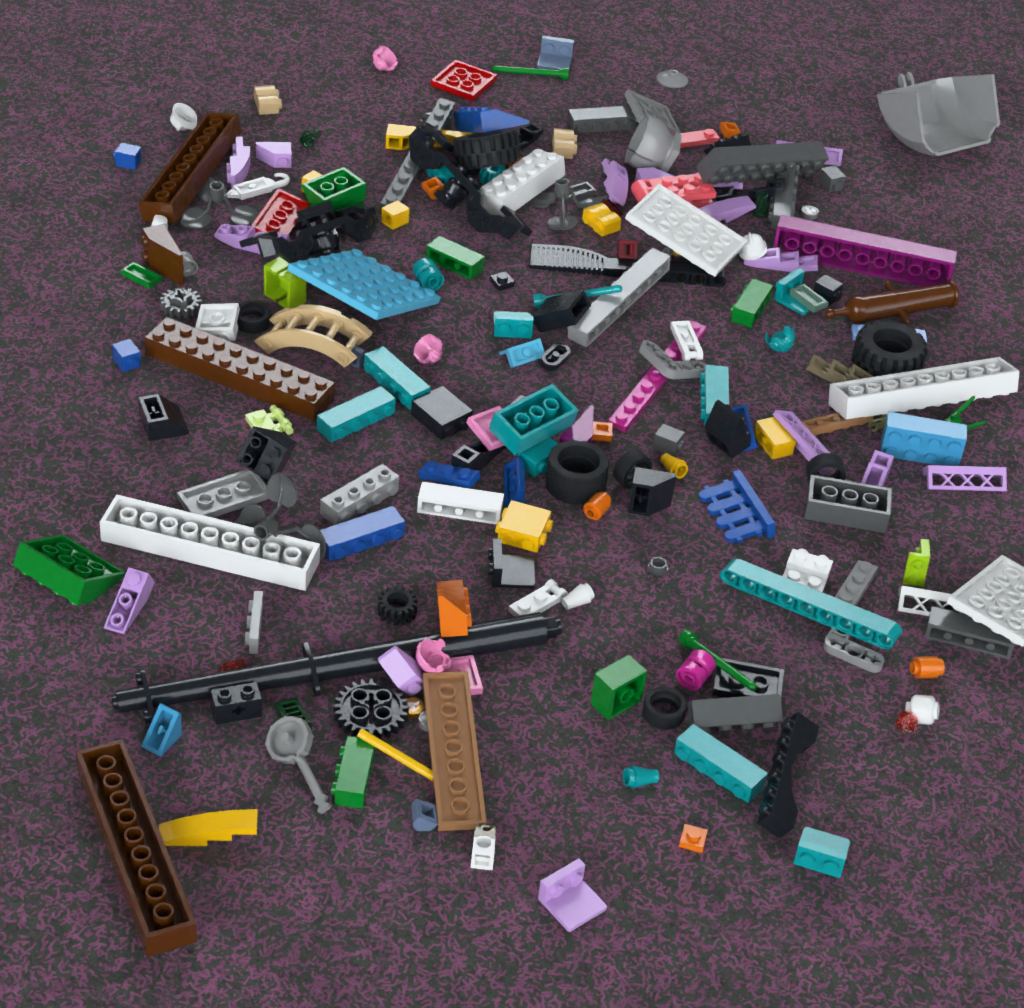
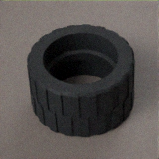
[545,440,609,505]

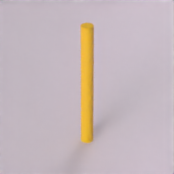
[357,728,433,781]

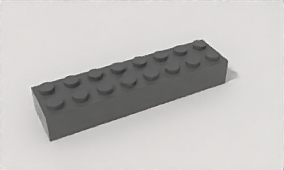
[697,141,829,185]

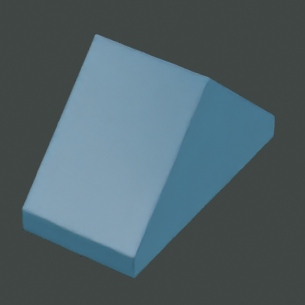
[141,703,182,757]

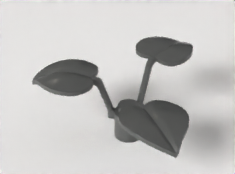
[180,177,260,230]
[528,178,608,230]
[236,472,326,561]

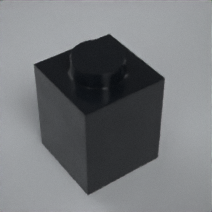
[813,274,843,305]

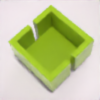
[264,257,306,308]

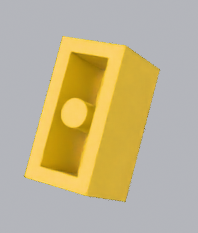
[754,417,796,459]

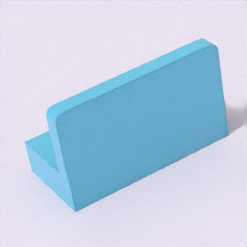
[499,338,545,368]

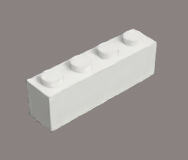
[417,482,504,524]

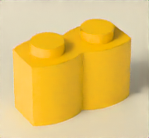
[582,203,621,236]

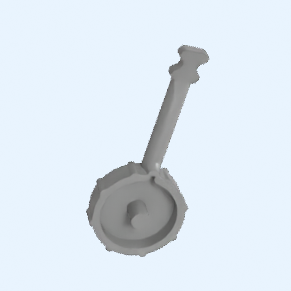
[265,715,331,814]

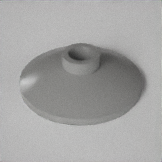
[656,70,688,88]

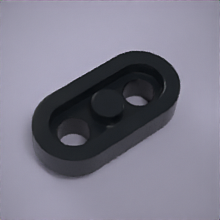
[540,343,571,371]

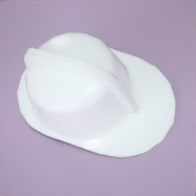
[170,103,197,131]
[739,232,767,260]

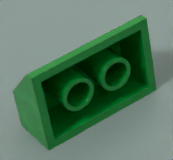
[302,167,366,210]

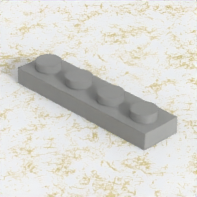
[835,560,878,606]

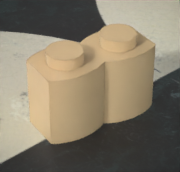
[254,85,282,115]
[552,128,577,159]

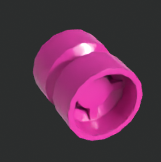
[676,649,716,691]

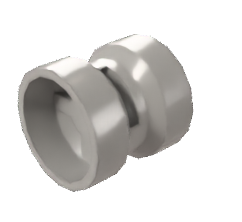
[181,251,198,277]

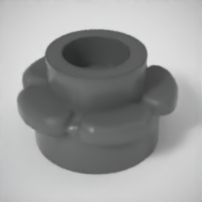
[648,557,668,576]

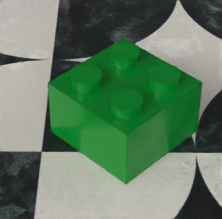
[590,655,647,720]

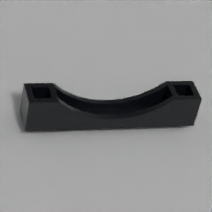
[451,395,525,471]
[757,712,819,838]

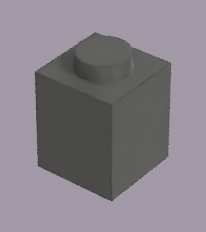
[819,165,846,193]
[653,423,686,457]

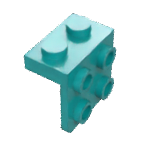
[774,268,824,315]
[493,311,533,339]
[793,827,850,878]

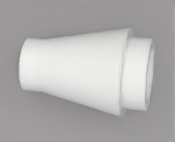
[561,583,594,610]

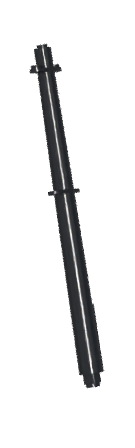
[111,612,562,725]

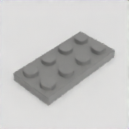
[177,469,269,518]

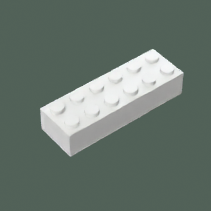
[480,149,565,217]

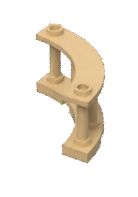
[254,304,373,368]

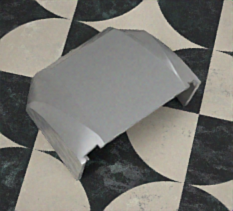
[877,72,1000,156]

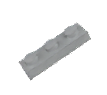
[245,591,263,654]

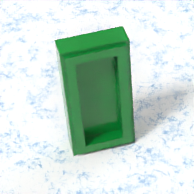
[121,262,162,289]

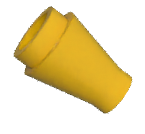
[660,453,688,478]

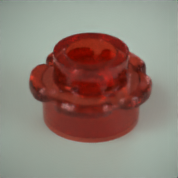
[896,711,918,733]

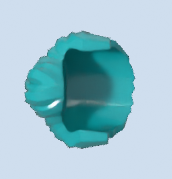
[765,326,796,353]

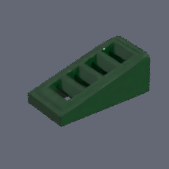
[275,698,312,731]

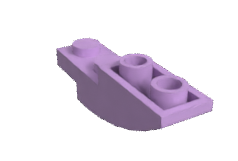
[226,137,250,189]
[601,158,628,206]
[214,224,290,254]

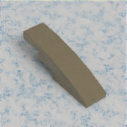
[806,354,874,383]

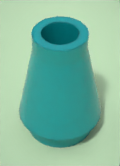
[623,765,659,789]

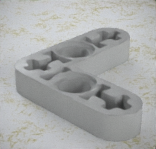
[639,340,706,379]
[823,628,885,673]

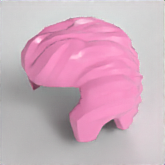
[372,46,398,71]
[413,334,443,365]
[415,638,452,673]

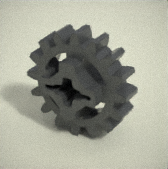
[160,287,202,319]

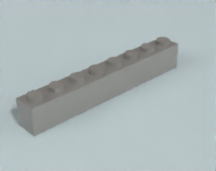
[567,247,671,347]

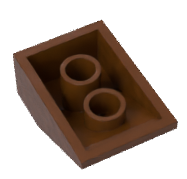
[140,224,184,285]

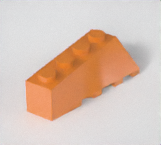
[436,580,472,637]

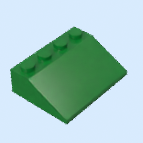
[13,534,126,606]

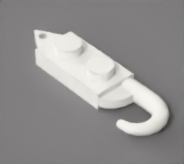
[226,173,290,200]

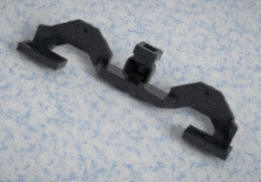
[409,122,533,240]
[239,203,378,263]

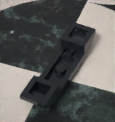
[518,123,544,150]
[715,178,785,203]

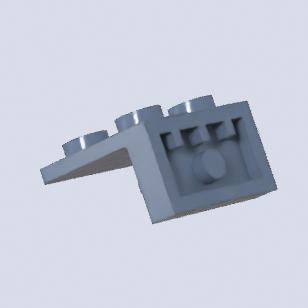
[537,36,574,70]

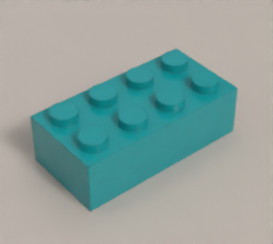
[489,384,579,456]

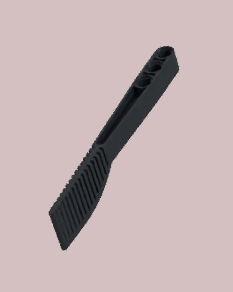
[529,244,726,288]

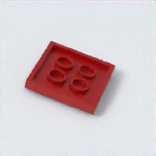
[431,60,497,101]

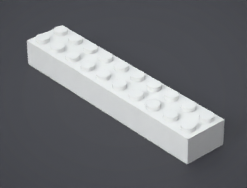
[829,357,1020,419]
[100,494,320,591]

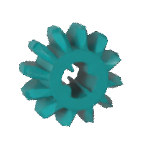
[479,165,507,185]

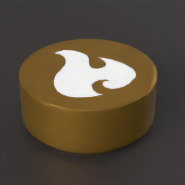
[407,697,425,719]

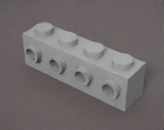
[320,464,399,525]

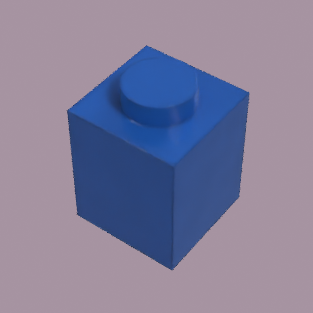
[113,143,142,170]
[112,339,141,372]

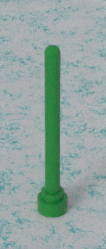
[492,65,569,81]
[678,629,757,691]

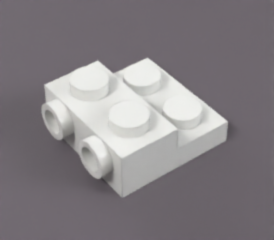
[195,303,240,341]
[783,549,833,592]

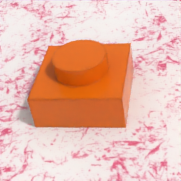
[592,421,613,442]
[679,824,708,853]

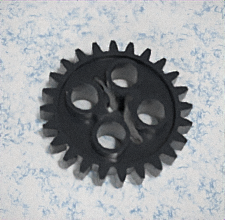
[333,679,409,740]

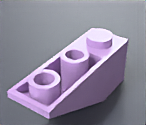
[104,567,155,635]

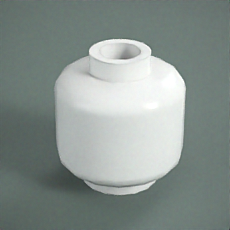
[905,694,940,725]

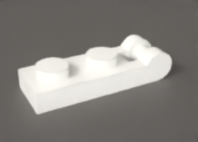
[670,321,703,361]
[508,579,568,616]

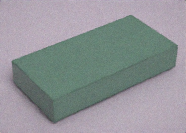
[790,284,828,313]

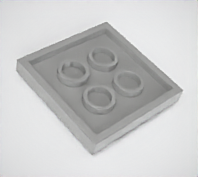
[624,89,681,134]

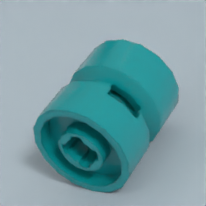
[412,258,444,291]

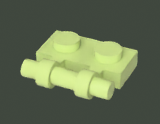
[245,405,294,435]

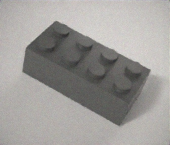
[804,474,892,533]

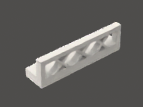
[897,586,967,616]

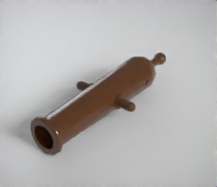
[825,280,959,325]

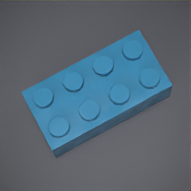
[880,412,967,466]

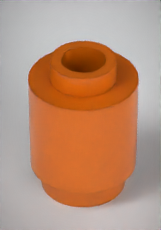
[583,491,611,520]
[910,656,945,679]

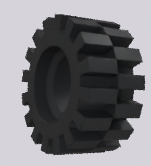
[377,586,418,626]

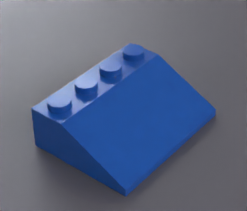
[453,106,529,133]

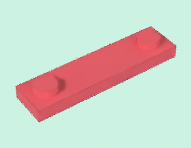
[672,129,720,148]

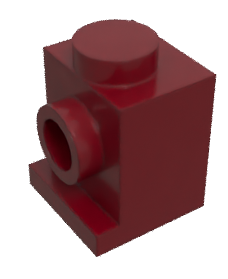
[617,240,638,259]

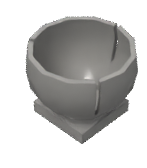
[625,115,682,173]

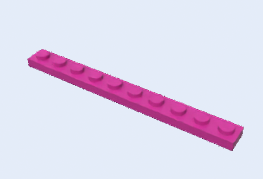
[608,320,707,432]

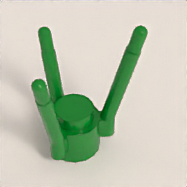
[944,396,986,430]

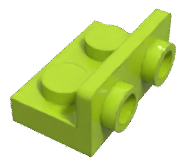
[903,539,930,587]

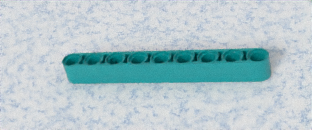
[720,558,902,649]

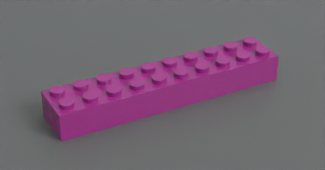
[773,215,957,286]

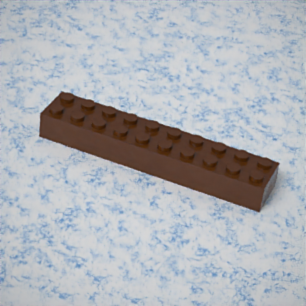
[138,112,242,224]
[145,317,335,421]
[76,739,197,957]

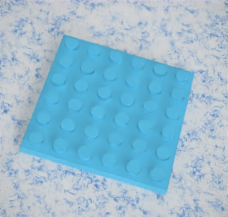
[287,249,441,320]

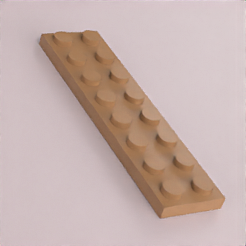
[422,671,487,831]

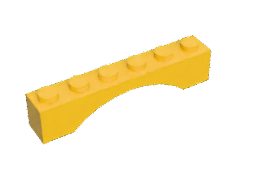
[385,124,474,150]

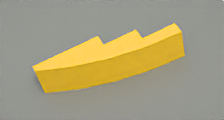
[159,809,258,846]

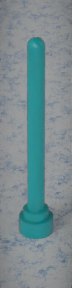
[533,285,622,309]

